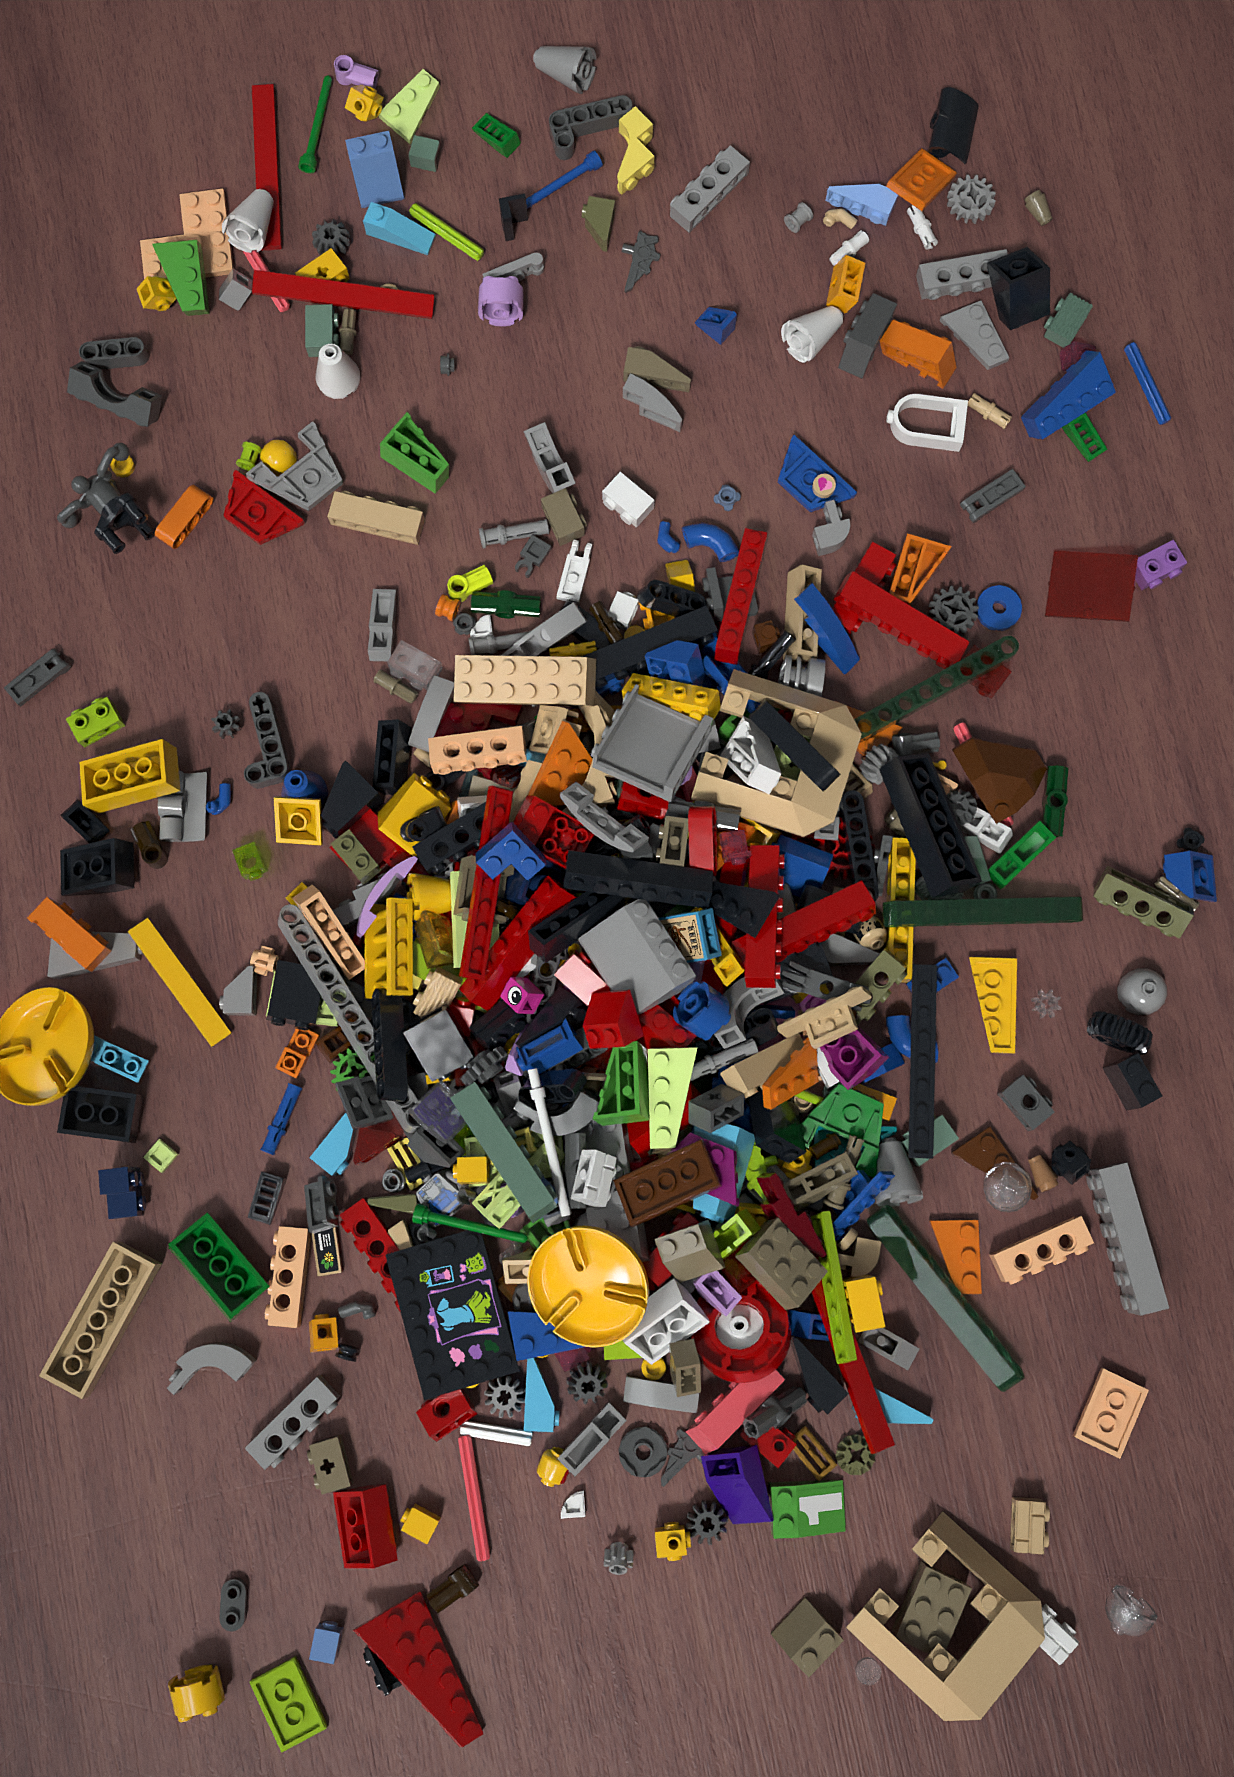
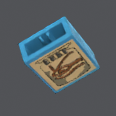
[658,908,722,963]

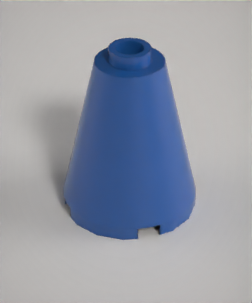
[281,770,328,809]

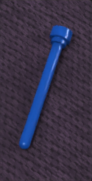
[526,150,603,209]

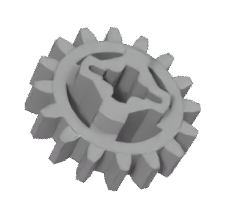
[947,175,996,224]

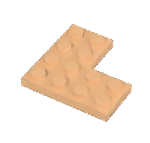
[140,189,234,279]

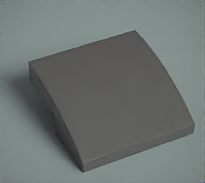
[335,1076,394,1129]

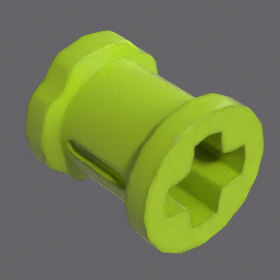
[236,442,262,471]

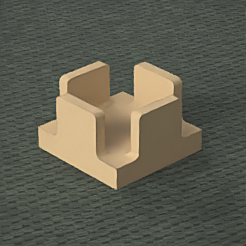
[529,705,581,755]

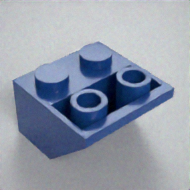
[645,640,706,686]

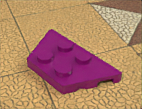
[667,1133,739,1207]

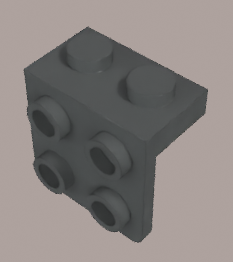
[702,567,758,622]

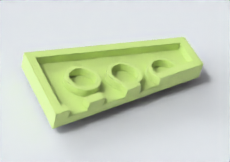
[647,1047,697,1149]

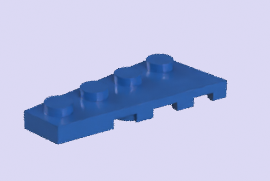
[508,1312,585,1361]

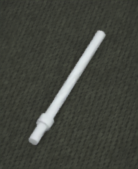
[528,1068,571,1217]

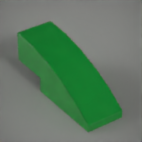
[988,821,1056,890]

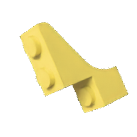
[617,106,655,195]

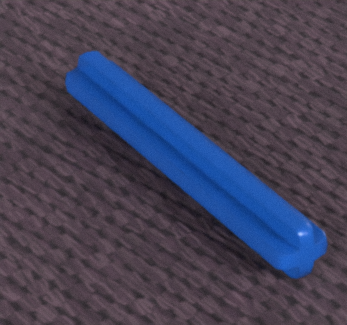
[1124,342,1171,425]

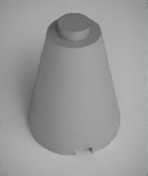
[533,46,596,94]
[875,1138,923,1207]

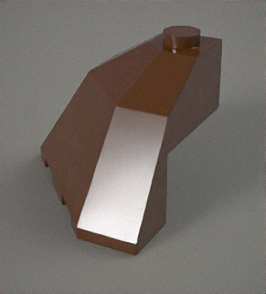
[952,737,1047,824]

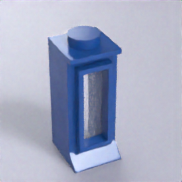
[516,1018,583,1074]

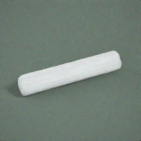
[460,1421,532,1446]

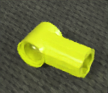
[447,565,493,602]

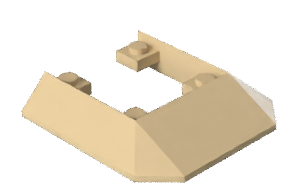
[690,669,862,837]
[846,1511,1045,1721]

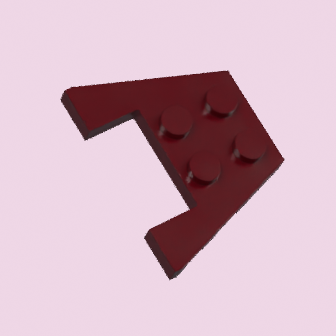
[434,703,523,780]

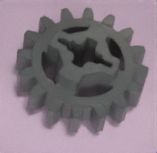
[928,586,979,634]
[461,1046,509,1087]

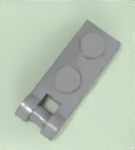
[482,252,544,281]

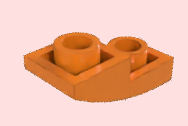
[275,1029,321,1078]

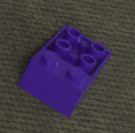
[701,1445,774,1524]

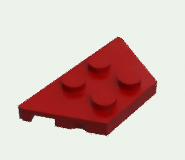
[223,470,305,545]

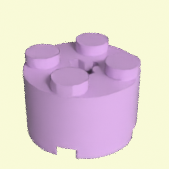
[478,276,524,326]

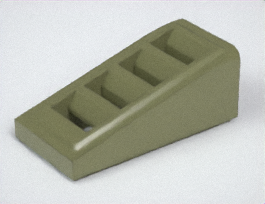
[368,1194,418,1213]

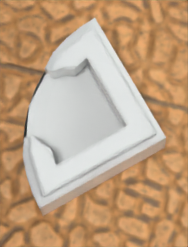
[470,614,493,639]
[561,1490,585,1519]

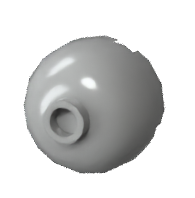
[1117,968,1167,1015]

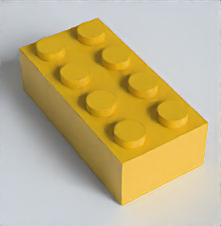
[79,739,181,813]

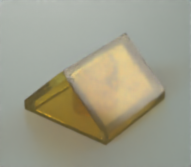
[414,910,453,969]

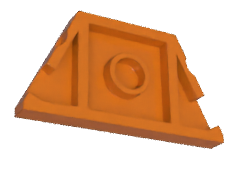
[528,721,592,806]

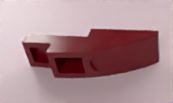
[756,1173,826,1257]

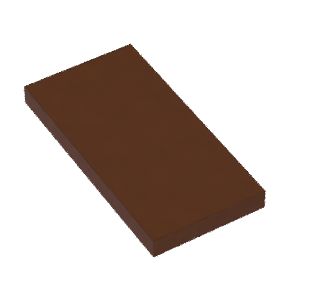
[613,1139,722,1227]

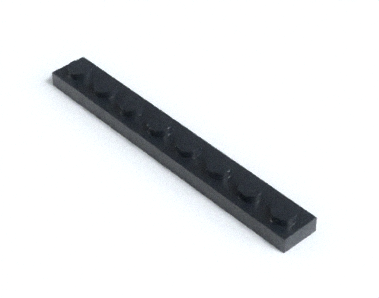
[908,964,937,1159]

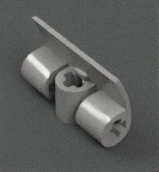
[158,771,207,842]

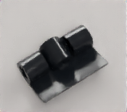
[928,87,979,164]

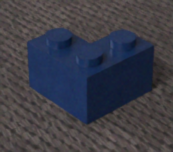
[98,1167,146,1219]

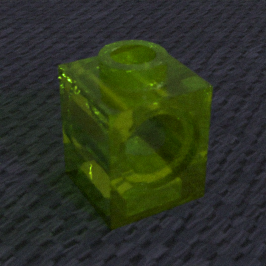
[232,842,268,881]

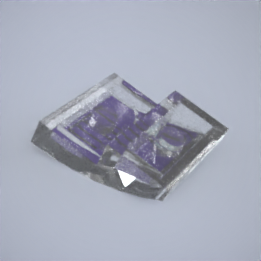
[407,1081,467,1144]

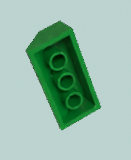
[168,1212,270,1323]

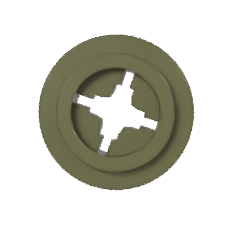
[836,1434,875,1475]

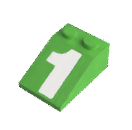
[769,1480,846,1539]

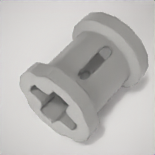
[784,202,813,233]

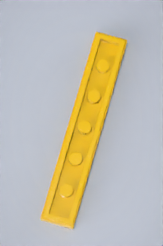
[128,918,231,1047]

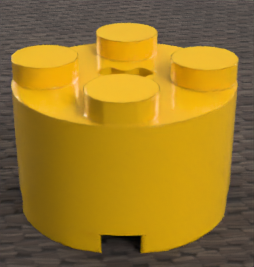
[168,1665,225,1722]

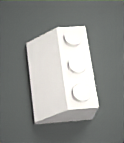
[623,1279,710,1365]

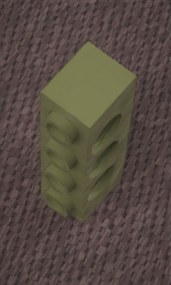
[1093,865,1194,939]
[855,948,908,1025]

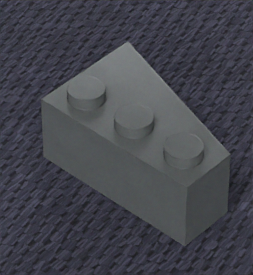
[838,293,897,379]

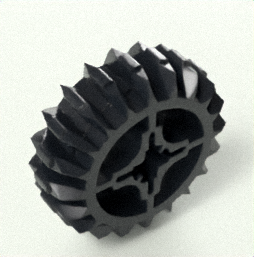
[1087,1011,1153,1055]

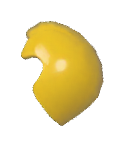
[260,440,298,476]

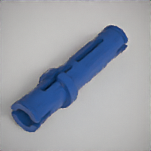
[260,1083,303,1155]

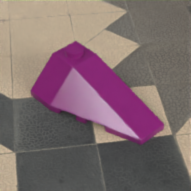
[799,990,889,1090]

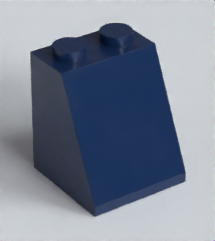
[504,859,565,909]

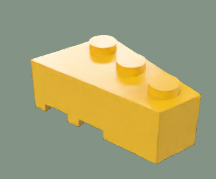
[842,1274,885,1333]

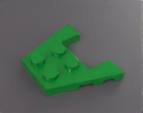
[801,1082,884,1178]

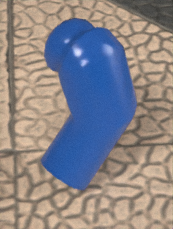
[657,521,680,553]
[206,783,231,815]

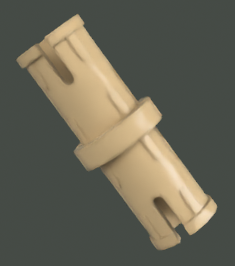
[967,393,1012,429]

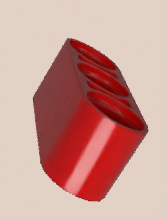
[688,806,718,876]

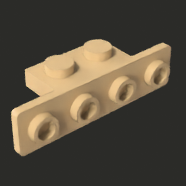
[777,986,872,1049]

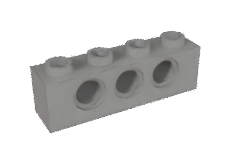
[670,145,750,233]
[916,249,1008,300]
[245,1375,340,1470]

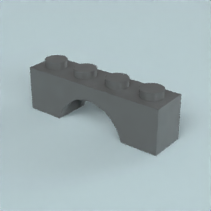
[67,361,162,427]

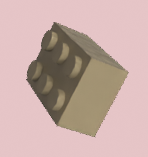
[735,1217,828,1310]
[891,1561,972,1654]

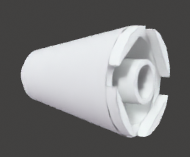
[222,189,274,253]
[781,306,843,363]
[316,344,360,399]

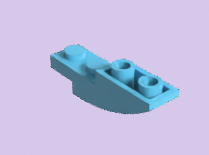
[91,1035,149,1083]

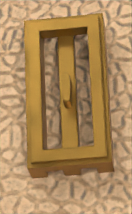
[793,1425,837,1481]

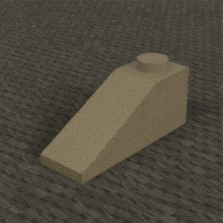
[623,346,691,393]
[784,1152,858,1211]

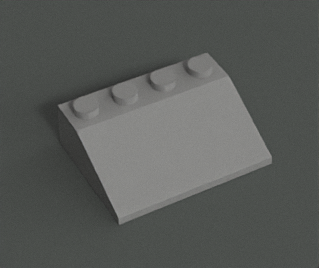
[578,899,696,1015]

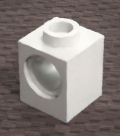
[608,591,639,630]

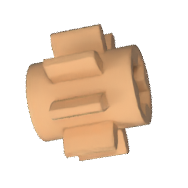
[250,945,279,976]

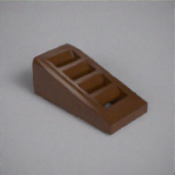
[316,1016,366,1063]

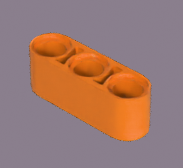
[155,484,213,549]

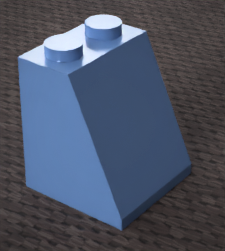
[345,131,404,208]

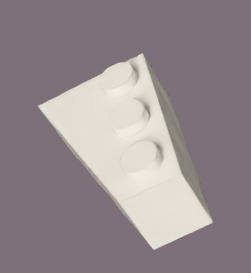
[720,716,781,794]

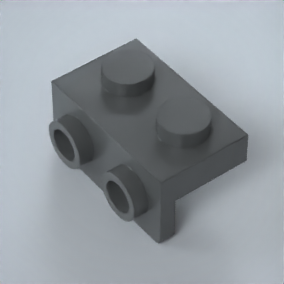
[304,1175,340,1234]

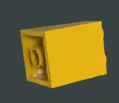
[378,773,451,857]

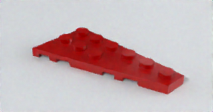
[353,1592,484,1747]

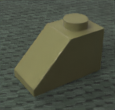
[582,196,615,252]

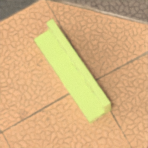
[472,1132,565,1229]

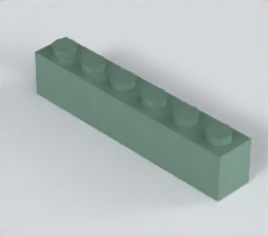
[450,1082,558,1223]

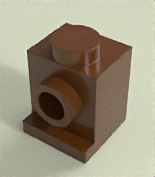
[752,620,780,654]

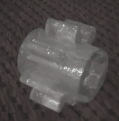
[1031,989,1062,1018]

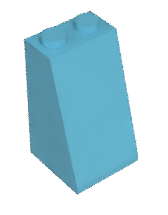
[693,1124,755,1223]

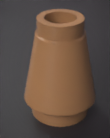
[1028,1155,1059,1192]

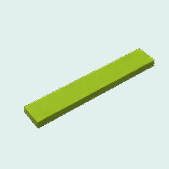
[811,1211,857,1364]

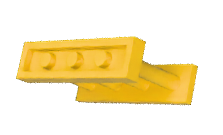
[365,898,413,999]

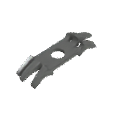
[781,961,871,1012]

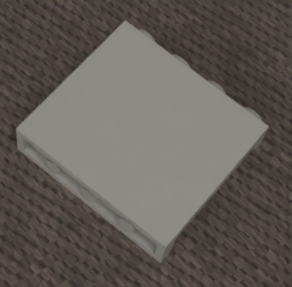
[591,684,714,802]

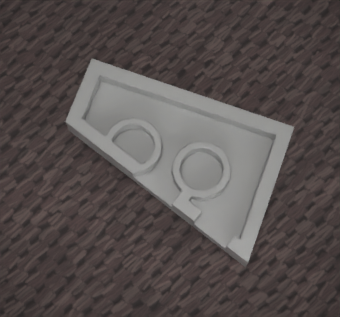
[940,301,1009,370]

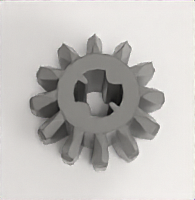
[859,743,898,785]
[484,1375,525,1418]

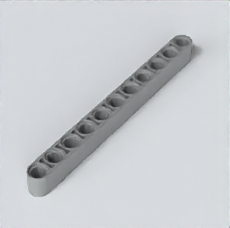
[278,904,423,1133]

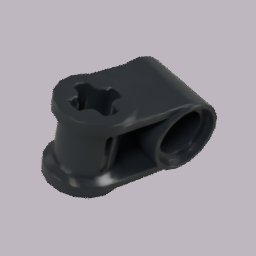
[400,806,447,842]

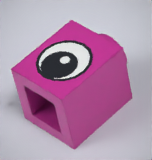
[500,977,544,1014]

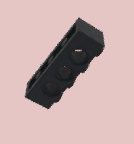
[412,802,510,876]

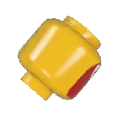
[536,1447,570,1487]

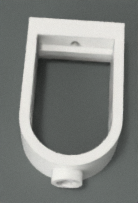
[886,394,968,452]

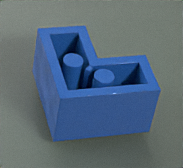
[476,822,546,881]

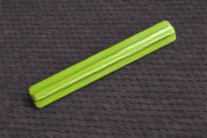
[409,203,484,261]

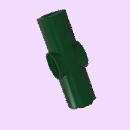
[471,590,541,619]
[1042,765,1069,838]

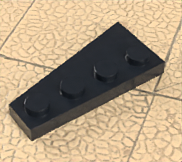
[705,881,780,938]

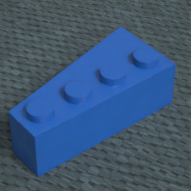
[1021,350,1116,440]

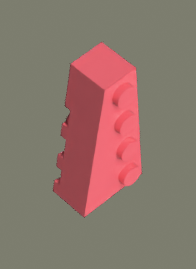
[686,1370,785,1454]

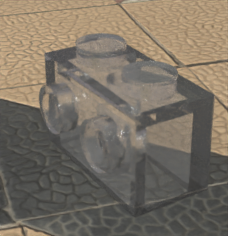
[387,640,443,690]

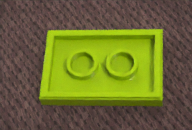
[249,1656,328,1753]

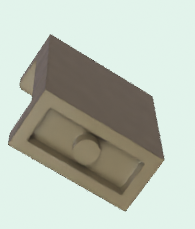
[453,855,514,927]

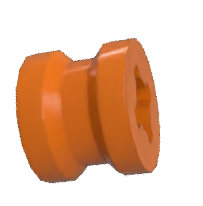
[435,594,461,622]

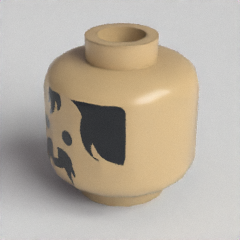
[854,916,888,950]

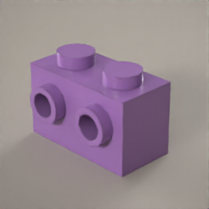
[1128,540,1187,591]

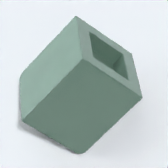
[409,135,440,172]

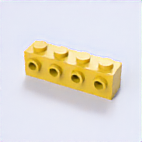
[622,673,721,722]

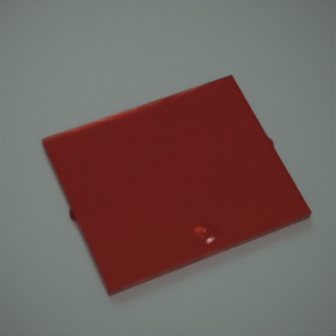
[1045,551,1138,622]

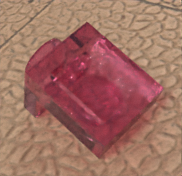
[1060,341,1096,371]
[719,830,752,865]
[554,1347,592,1372]

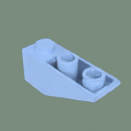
[825,184,898,226]

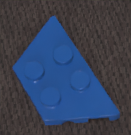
[777,435,857,512]

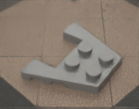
[246,421,343,511]

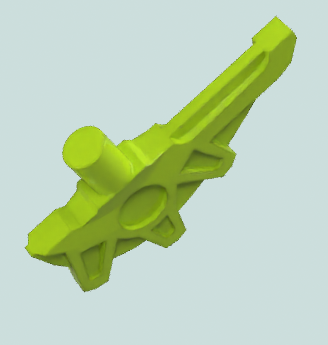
[745,1142,779,1201]

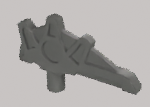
[622,231,660,293]
[661,1429,705,1487]

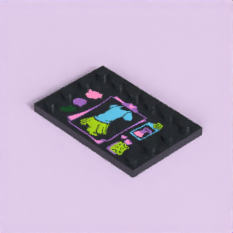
[385,1230,520,1400]

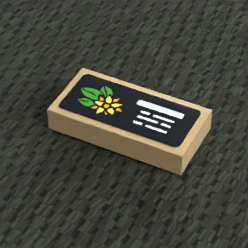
[312,1227,343,1276]

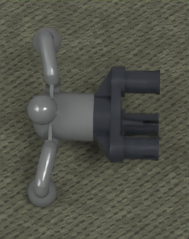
[57,443,156,554]

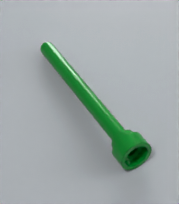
[298,75,332,174]
[412,1203,528,1243]

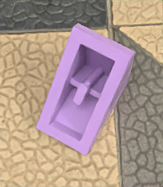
[693,1271,742,1316]

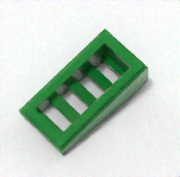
[472,113,521,158]
[1062,413,1108,462]

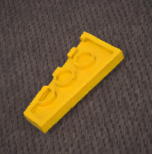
[969,957,1017,1054]

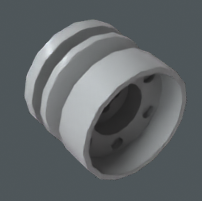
[778,655,825,697]

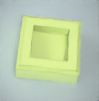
[143,1139,179,1173]

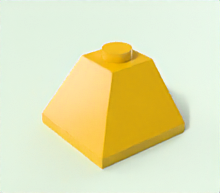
[274,796,323,845]

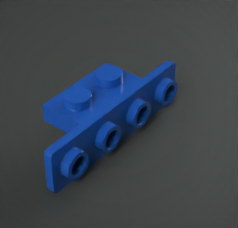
[700,637,761,713]
[832,1170,895,1241]

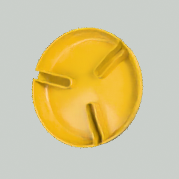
[0,987,94,1106]
[527,1225,649,1347]

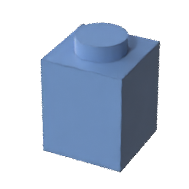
[309,1621,343,1664]

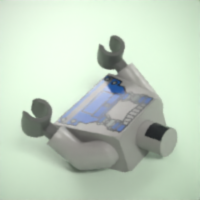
[416,1169,476,1242]

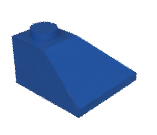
[1163,851,1217,902]

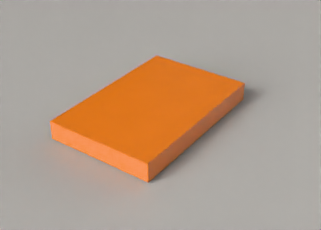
[886,148,957,211]

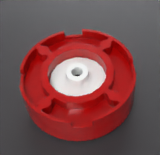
[691,1277,791,1383]

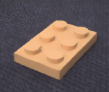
[1073,1368,1149,1459]

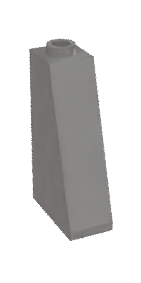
[47,932,143,979]

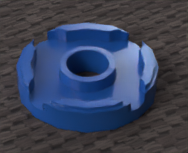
[976,585,1022,631]

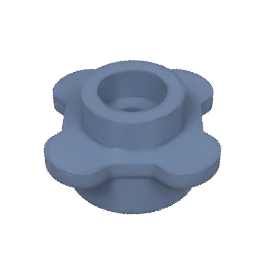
[714,485,741,511]

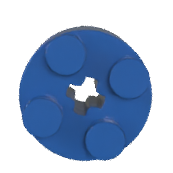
[673,981,731,1040]

